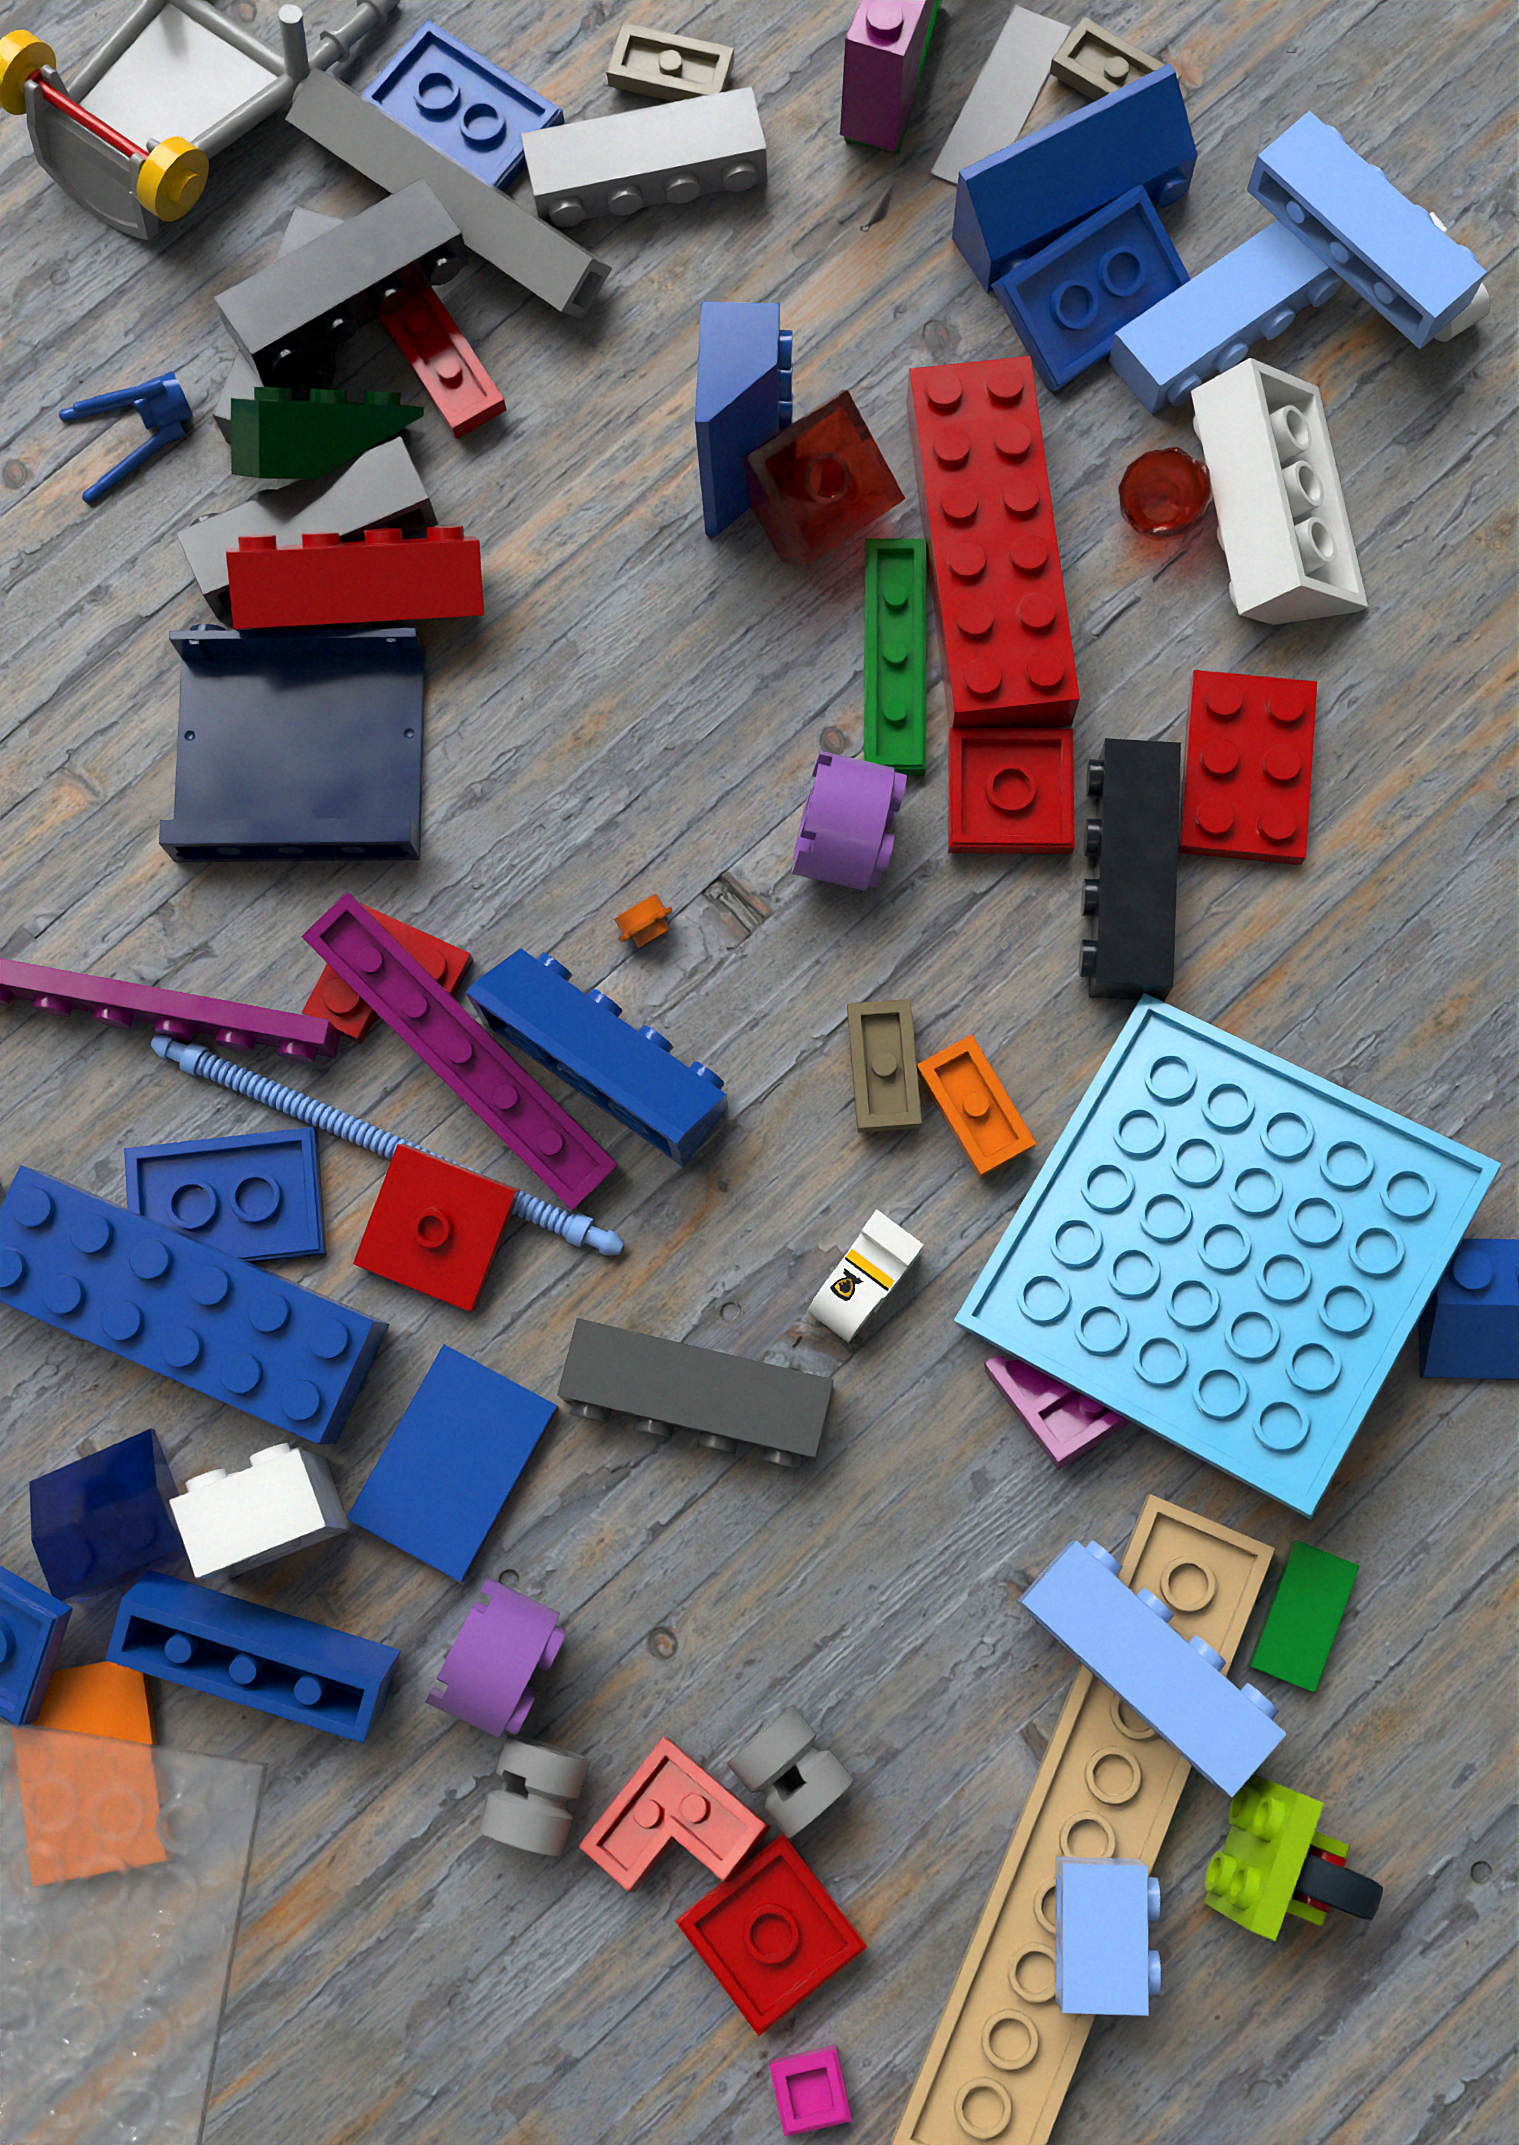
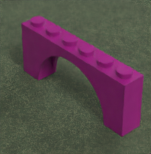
[840,0,936,152]

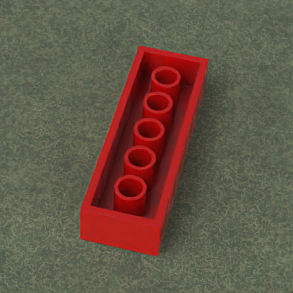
[906,355,1080,728]

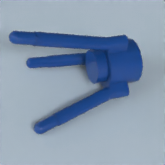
[59,371,193,503]

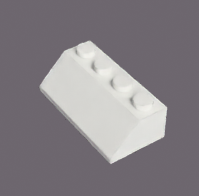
[1191,358,1368,625]

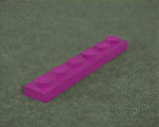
[301,892,619,1210]
[0,958,341,1063]

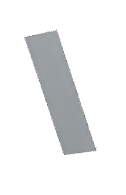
[930,5,1072,184]

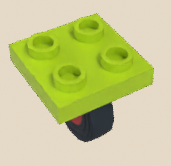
[1204,1774,1383,1941]

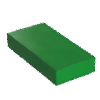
[1247,1540,1360,1693]

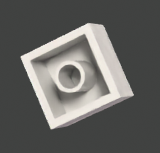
[169,1443,351,1579]

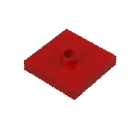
[948,728,1075,854]
[353,1143,520,1312]
[675,1832,868,2036]

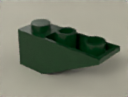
[231,387,424,479]

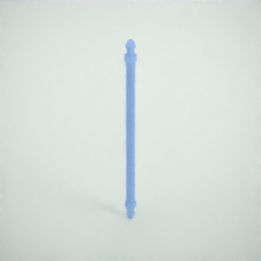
[151,1035,624,1256]

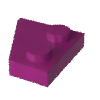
[984,1356,1131,1470]

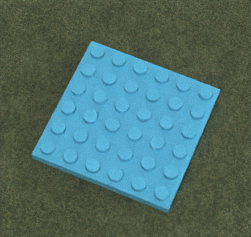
[954,993,1501,1520]

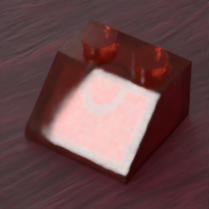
[743,389,906,566]

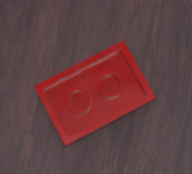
[1178,670,1317,865]

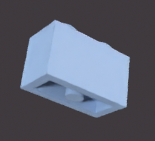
[1055,1856,1161,2016]

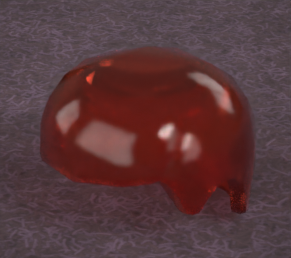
[1118,447,1213,541]

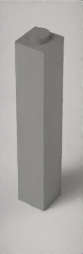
[285,66,613,320]

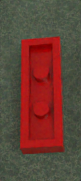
[378,287,507,439]

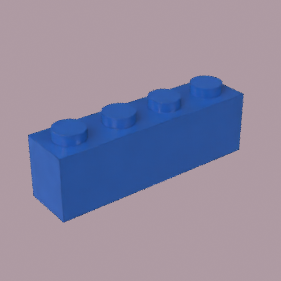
[105,1570,401,1744]

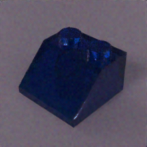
[29,1428,188,1604]

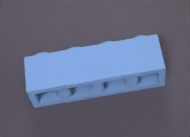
[1247,110,1487,349]
[1108,219,1342,415]
[1016,1540,1287,1797]

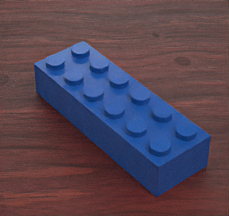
[0,1165,390,1444]

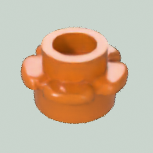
[614,893,673,948]

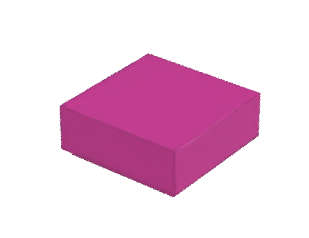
[769,2045,852,2137]

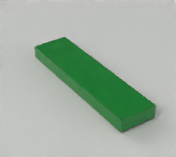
[864,538,926,776]

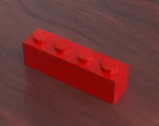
[226,525,484,629]

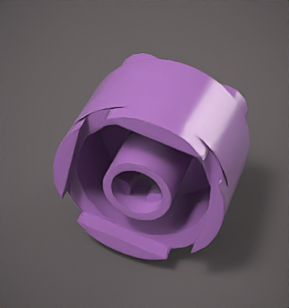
[791,751,907,891]
[425,1577,566,1739]

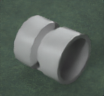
[726,1705,854,1839]
[478,1734,591,1856]

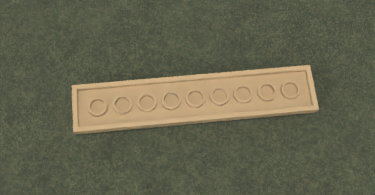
[891,1494,1275,2145]

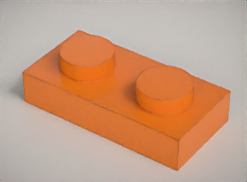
[917,1034,1037,1179]

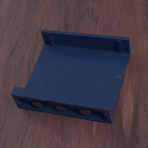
[159,622,426,862]

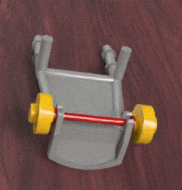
[0,0,401,241]

